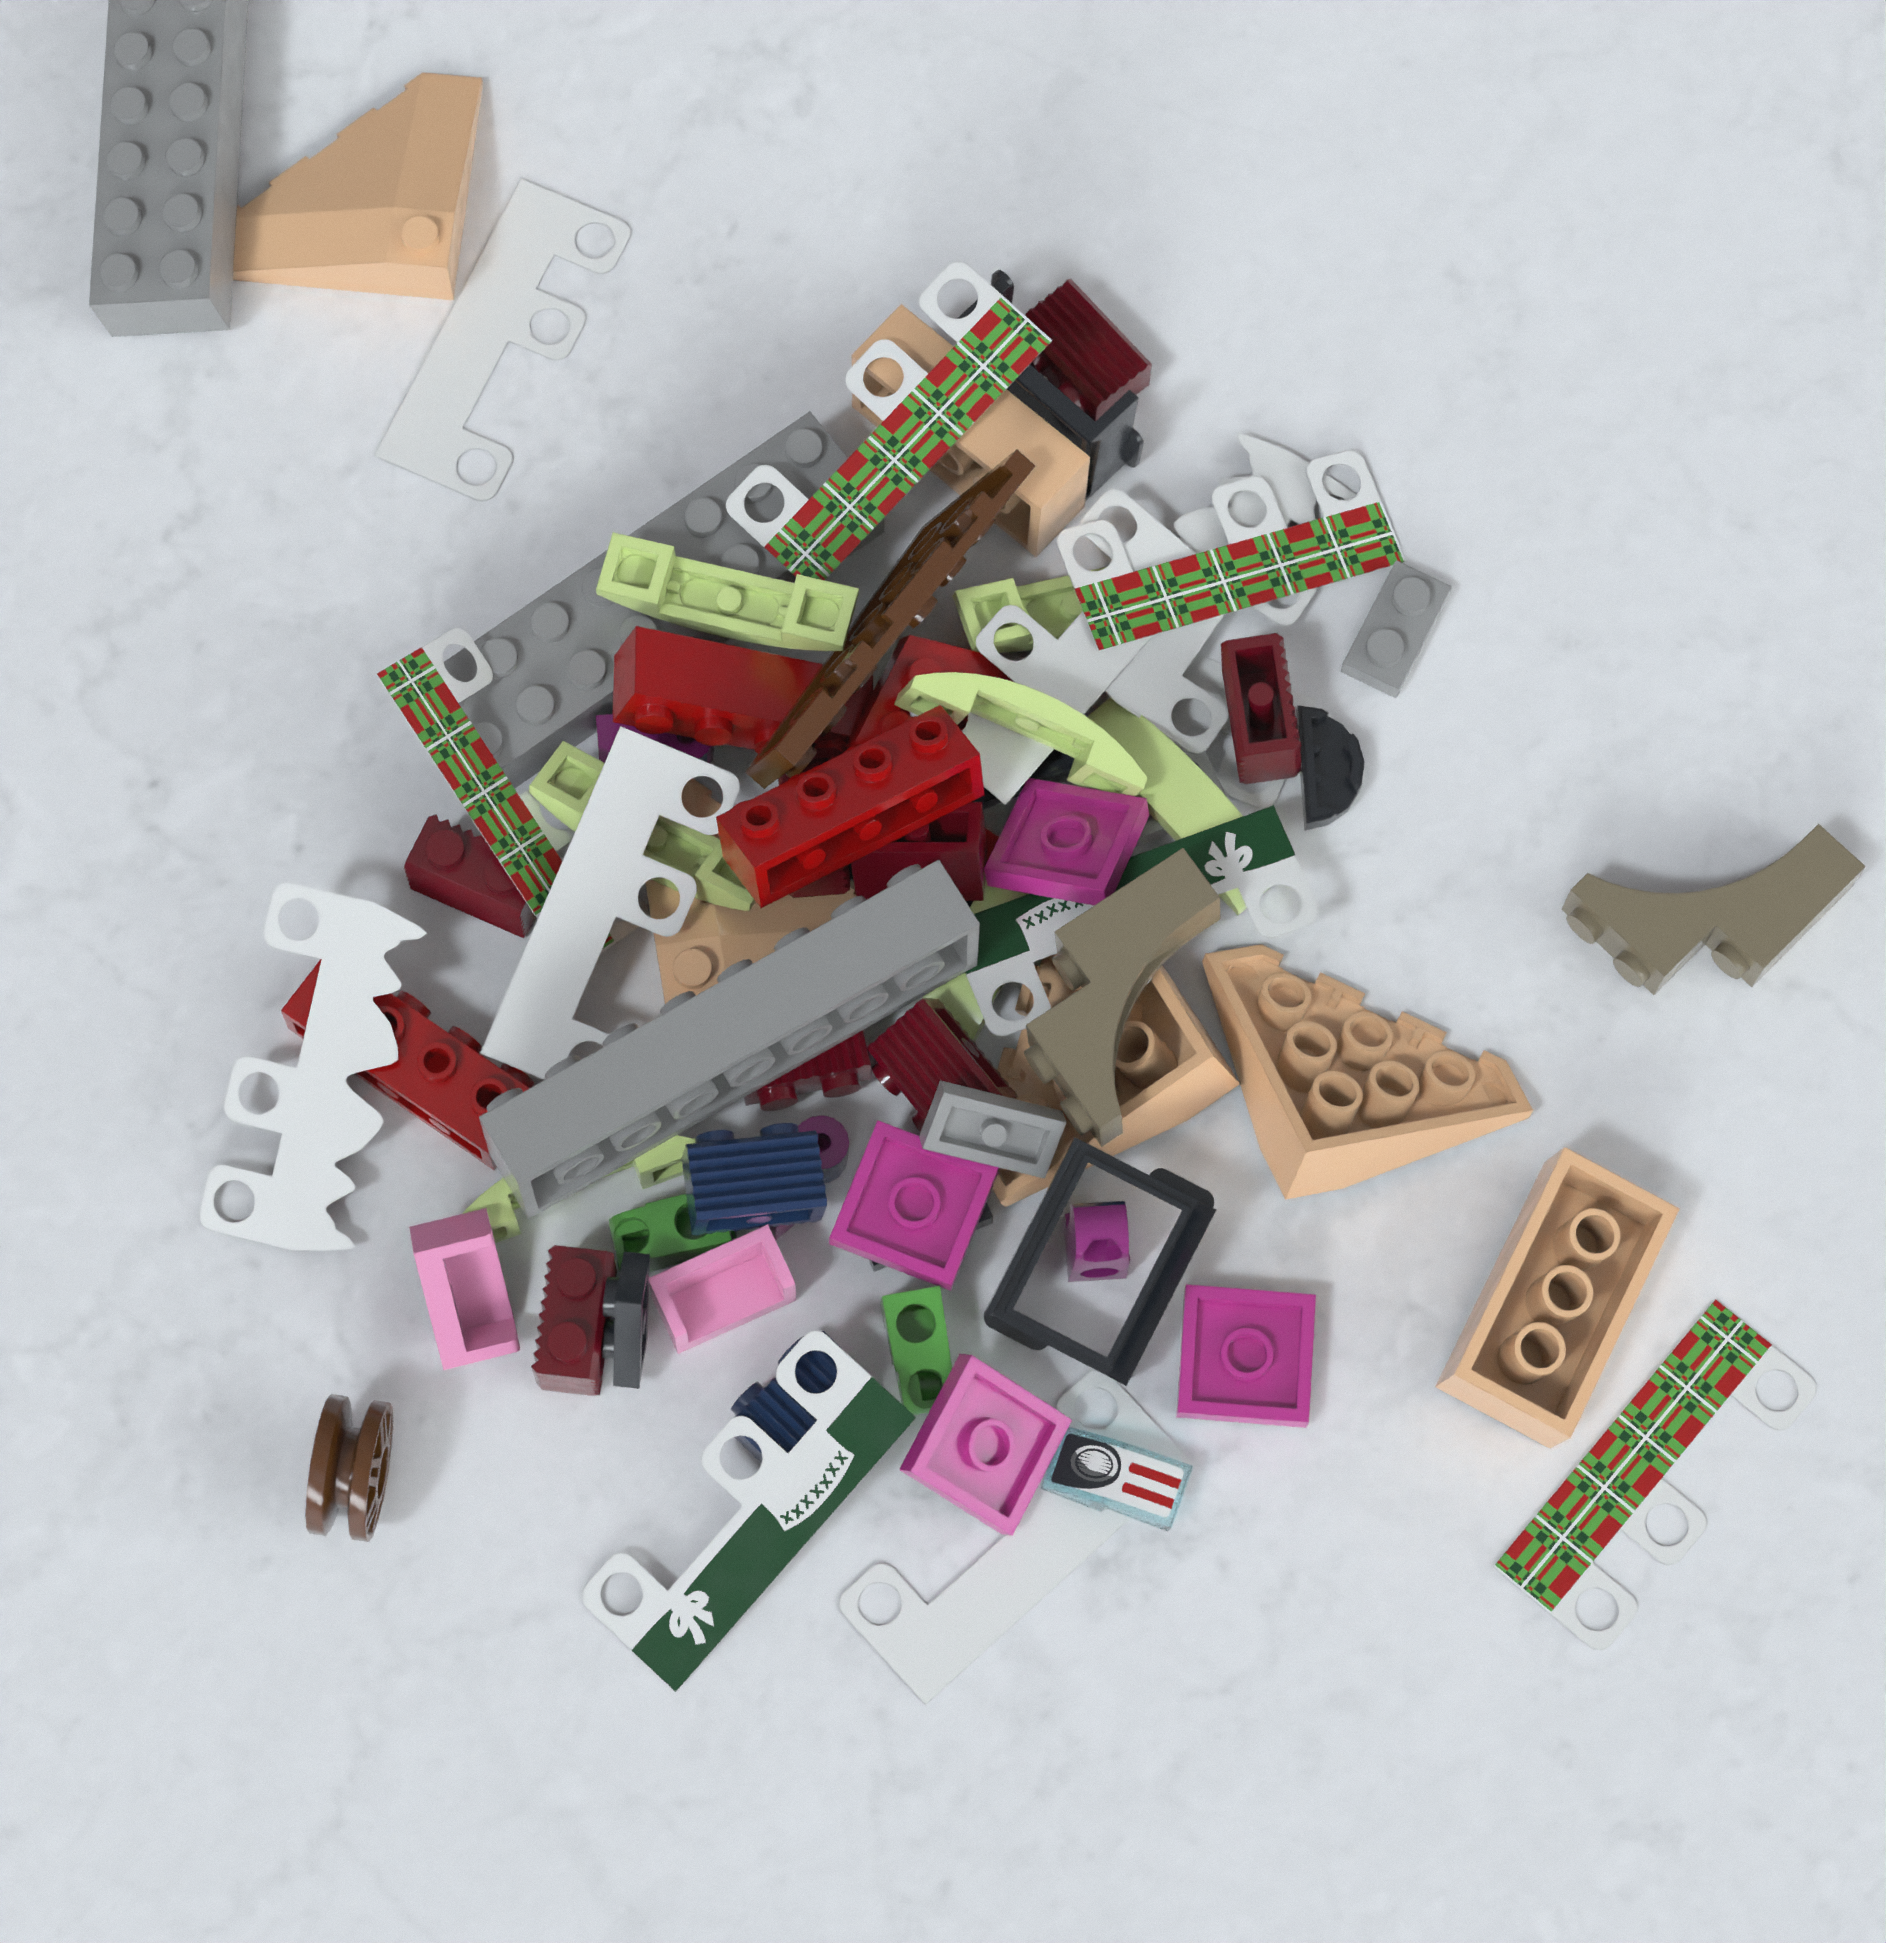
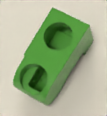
[609,1194,737,1272]
[880,1286,952,1415]

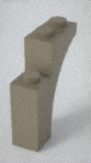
[1561,824,1866,995]
[1024,848,1221,1147]

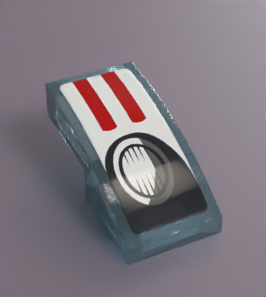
[1041,1427,1193,1532]

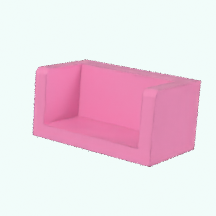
[409,1208,520,1370]
[649,1225,796,1354]

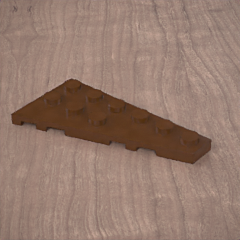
[745,449,1035,789]

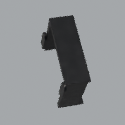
[957,270,1144,501]
[984,1137,1216,1386]

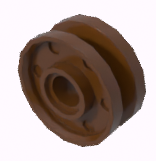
[305,1394,393,1542]

